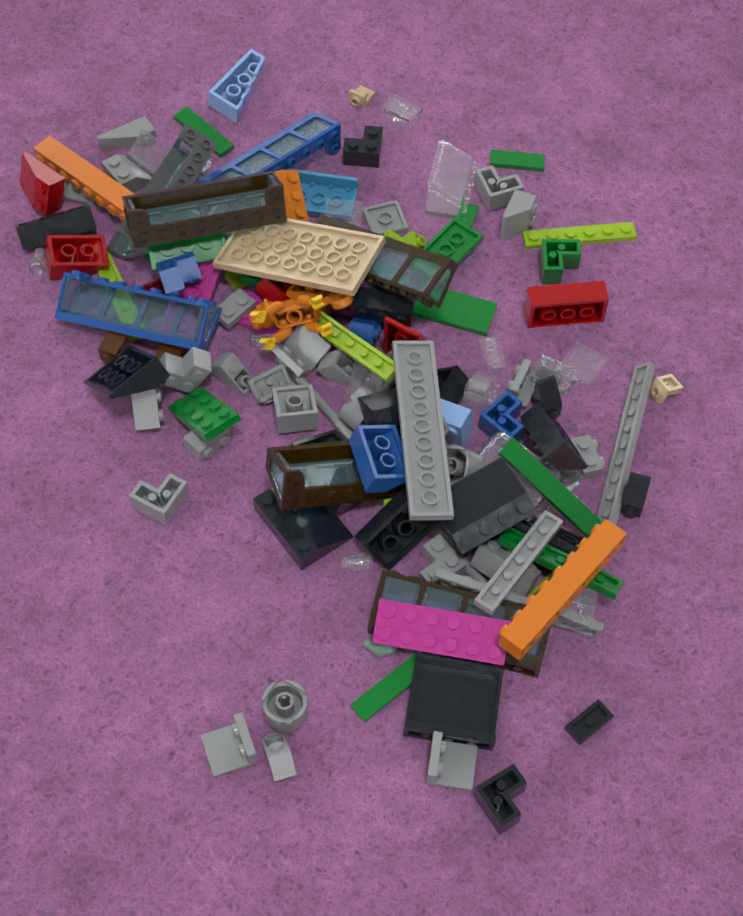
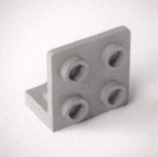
[271,324,332,377]
[201,712,258,777]
[426,731,478,791]

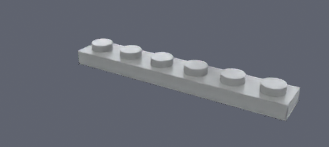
[474,510,563,615]

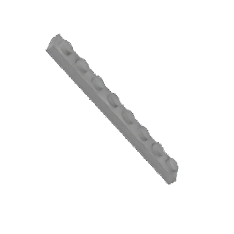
[432,568,604,639]

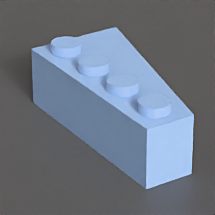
[208,49,265,123]
[440,399,474,448]

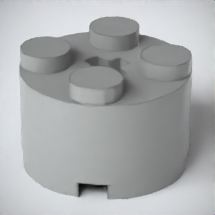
[338,386,373,430]
[446,445,483,485]
[262,680,308,733]

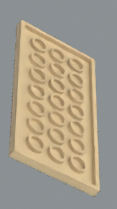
[212,218,386,296]

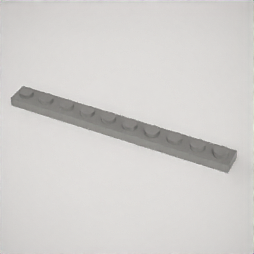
[597,362,655,526]

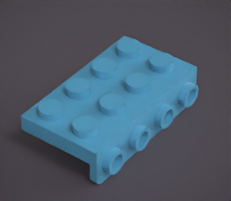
[286,169,359,222]

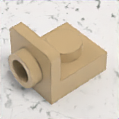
[349,85,375,109]
[649,374,684,404]

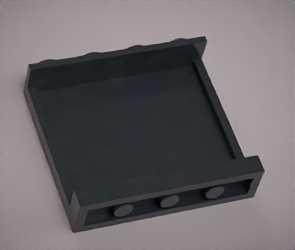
[403,652,505,751]

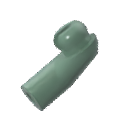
[363,638,397,657]

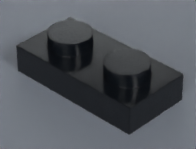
[565,699,614,745]

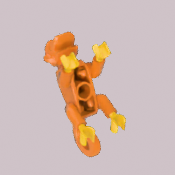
[249,292,353,350]

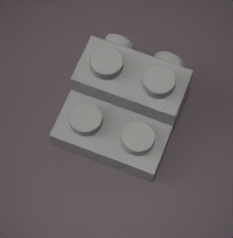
[557,434,605,485]

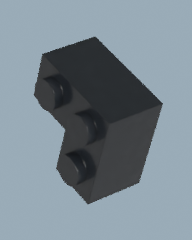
[343,125,383,168]
[473,764,527,835]

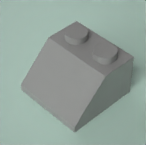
[102,154,152,193]
[500,189,538,241]
[272,384,318,434]

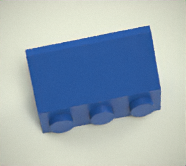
[349,425,406,493]

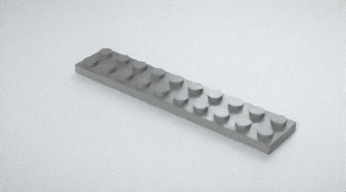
[392,341,454,520]

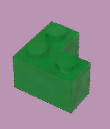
[540,239,581,284]

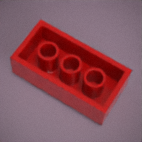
[524,281,609,328]

